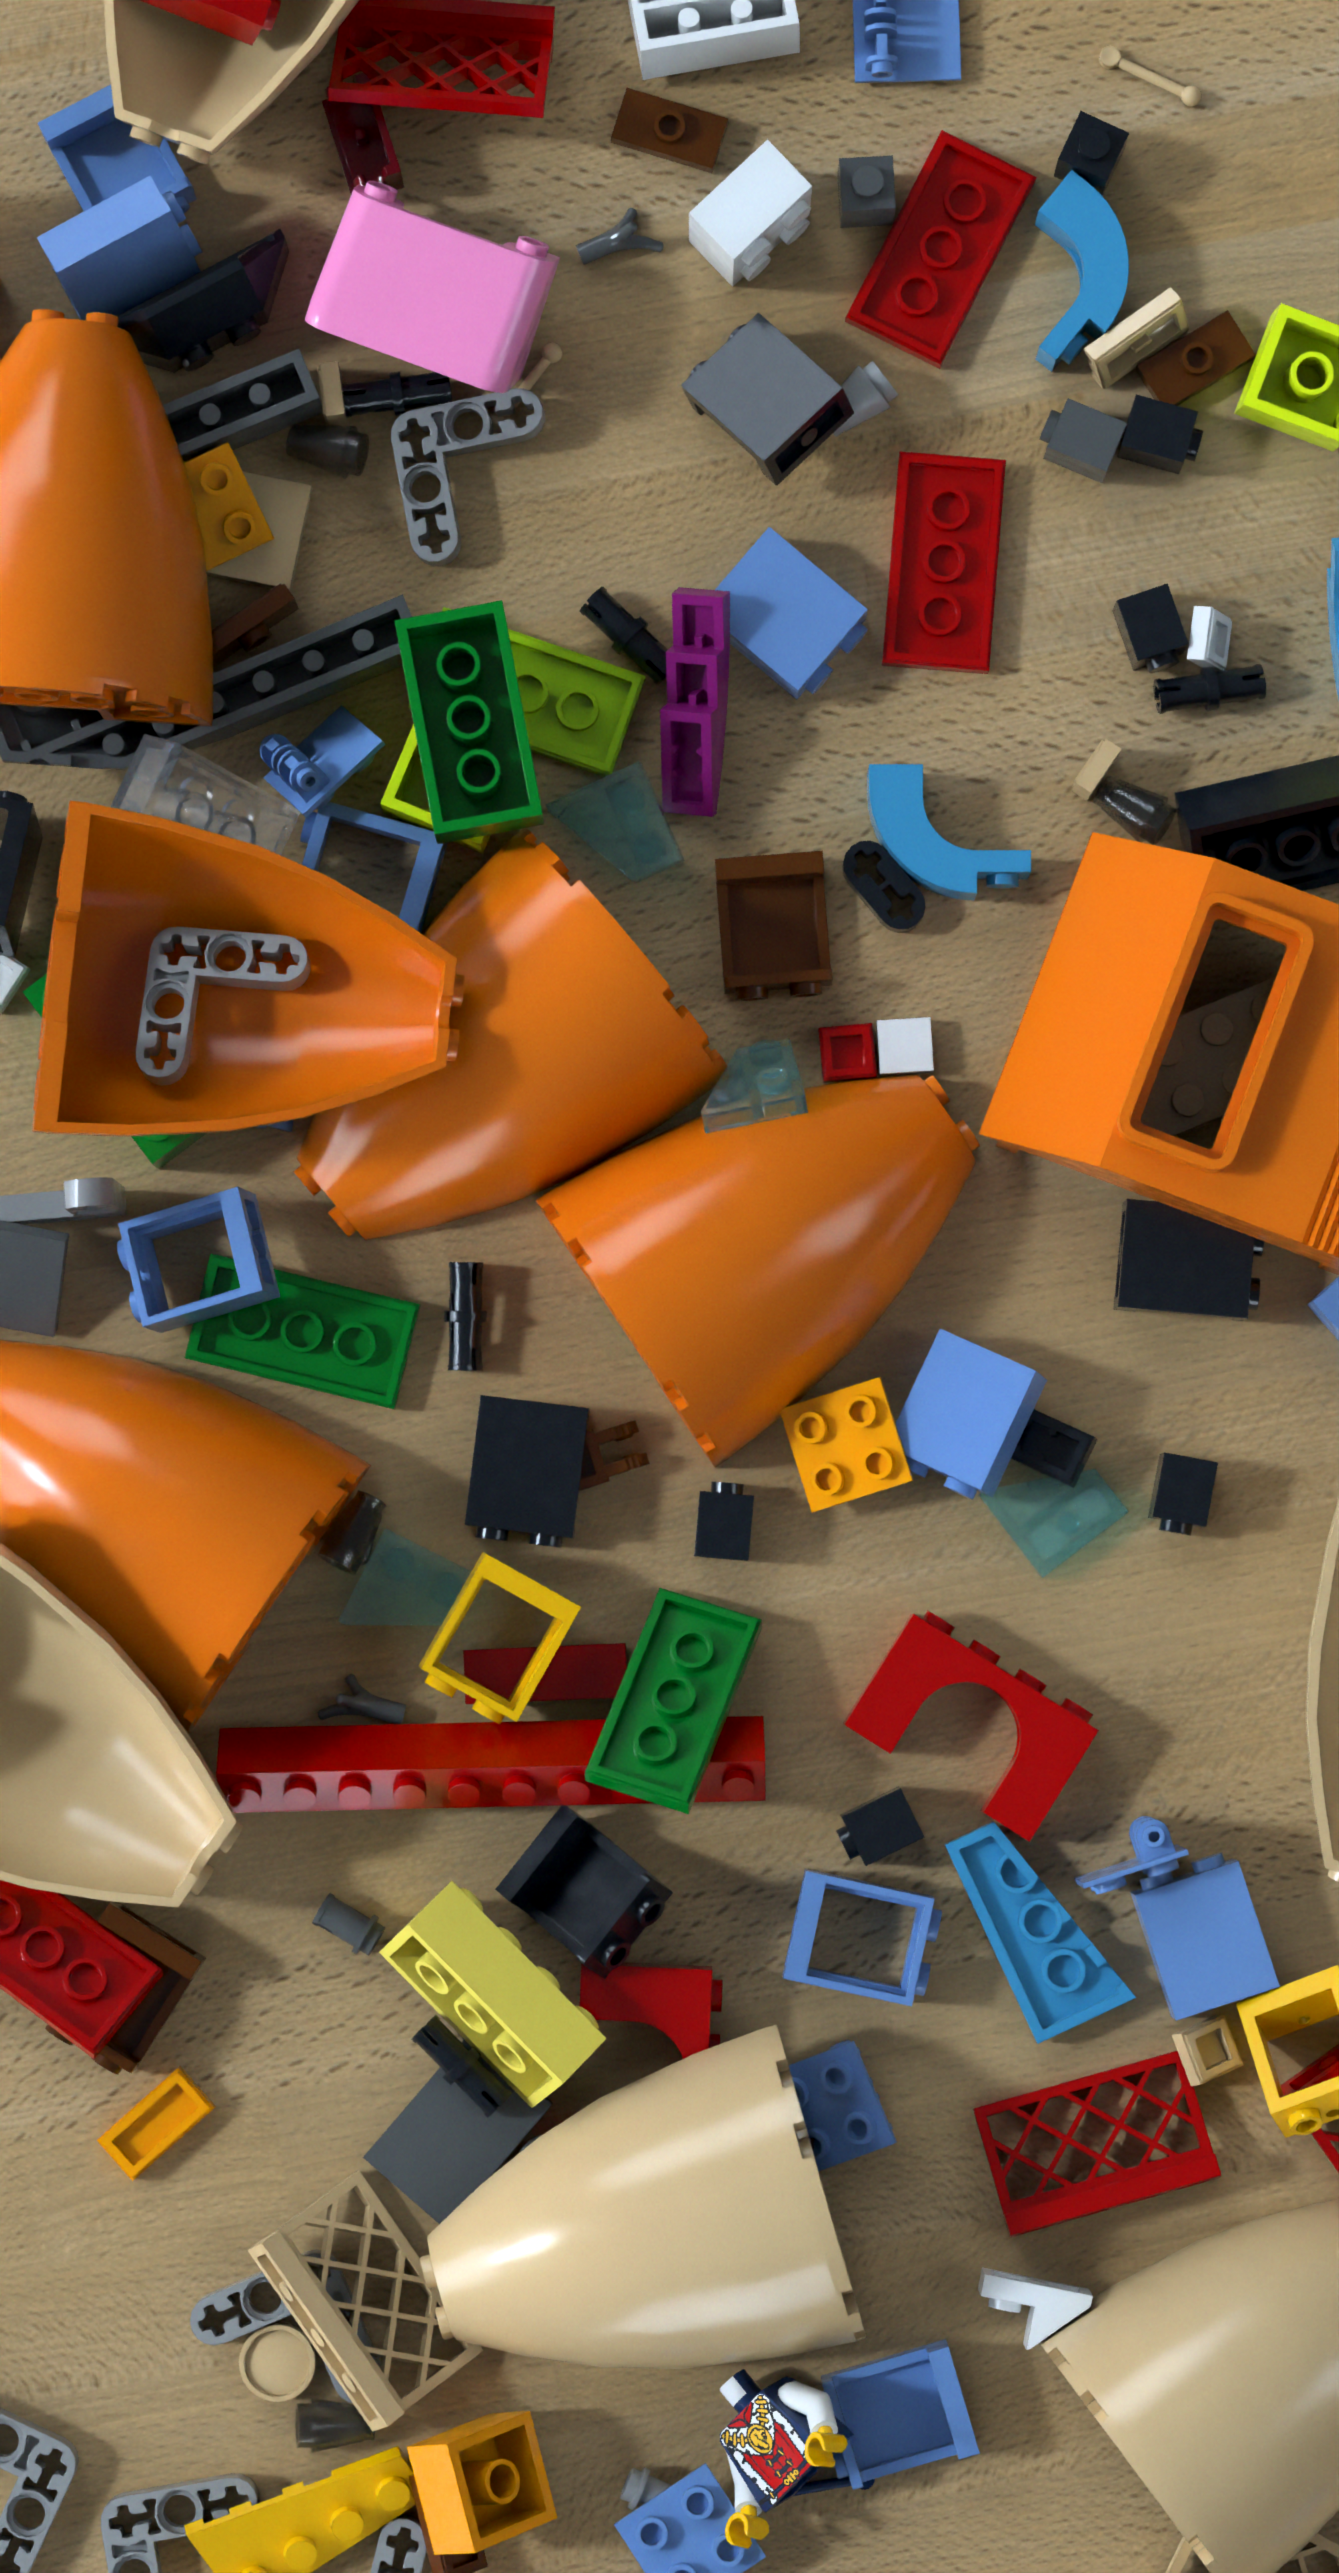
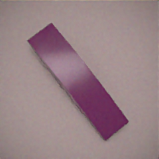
[660,587,730,817]

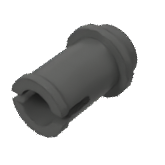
[312,1893,385,1956]

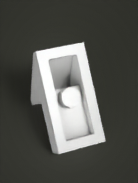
[978,2267,1093,2350]

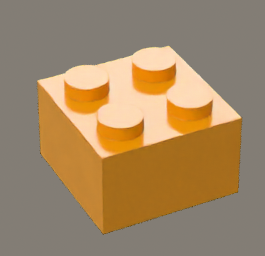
[407,2411,558,2555]

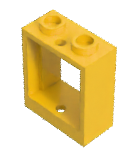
[419,1552,581,1724]
[1236,1965,1339,2138]

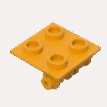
[184,442,275,571]
[780,1377,914,1513]

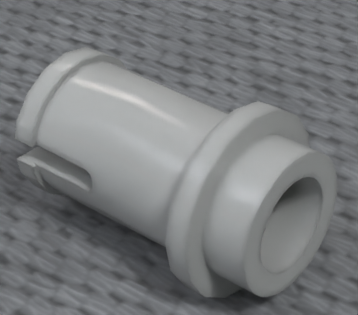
[620,2467,671,2510]

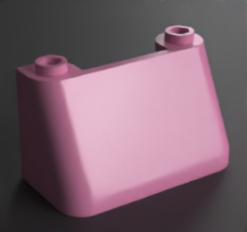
[305,181,560,393]

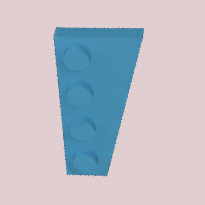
[944,1821,1136,2044]

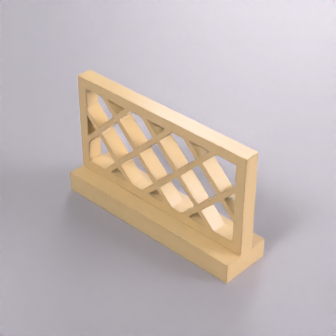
[248,2170,484,2432]

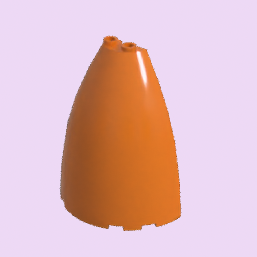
[0,309,213,726]
[32,800,464,1137]
[293,828,730,1241]
[535,1074,980,1468]
[0,1340,371,1734]

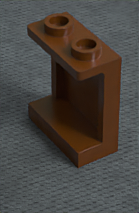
[715,851,833,1001]
[45,1902,206,2075]

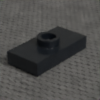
[1011,1409,1097,1488]

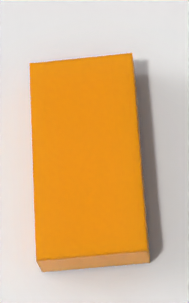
[97,2066,216,2181]

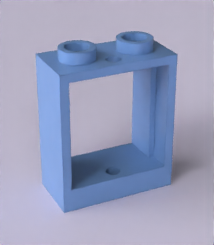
[299,802,448,933]
[117,1186,280,1333]
[782,1868,942,2006]

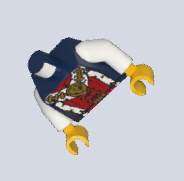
[720,2369,854,2549]

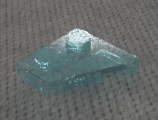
[545,761,685,883]
[701,1038,808,1133]
[978,1469,1128,1578]
[338,1528,471,1625]

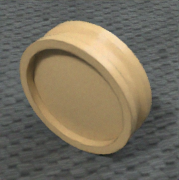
[239,2322,317,2402]

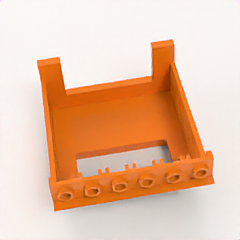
[979,832,1339,1275]

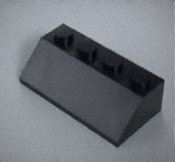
[1175,755,1339,891]

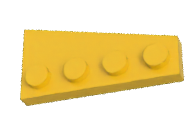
[184,2446,416,2573]

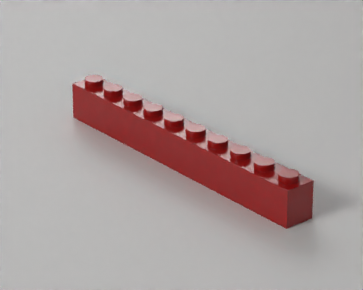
[216,1716,766,1813]

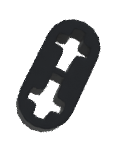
[842,841,926,933]

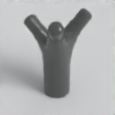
[576,208,664,265]
[318,1674,406,1724]

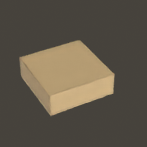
[317,361,348,428]
[1071,739,1121,801]
[1172,2014,1243,2086]

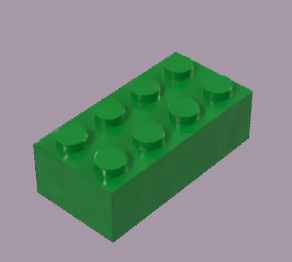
[394,600,544,844]

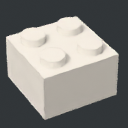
[689,139,812,287]

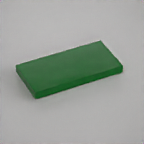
[184,1253,421,1410]
[585,1588,762,1814]

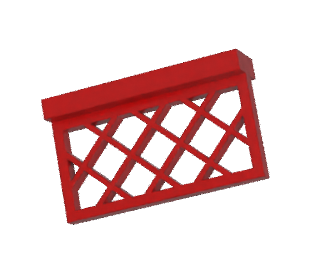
[328,0,555,118]
[973,2051,1222,2238]

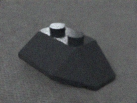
[117,229,289,373]

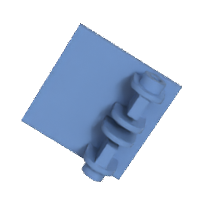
[852,0,961,83]
[259,705,385,817]
[1074,1816,1189,1895]
[789,2039,897,2171]
[614,2463,766,2573]

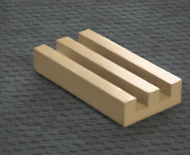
[1084,287,1190,389]

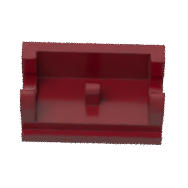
[322,73,404,194]

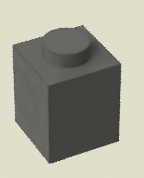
[837,155,896,228]
[1039,398,1127,483]

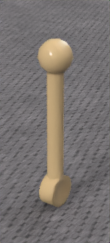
[1099,46,1202,107]
[490,342,563,434]

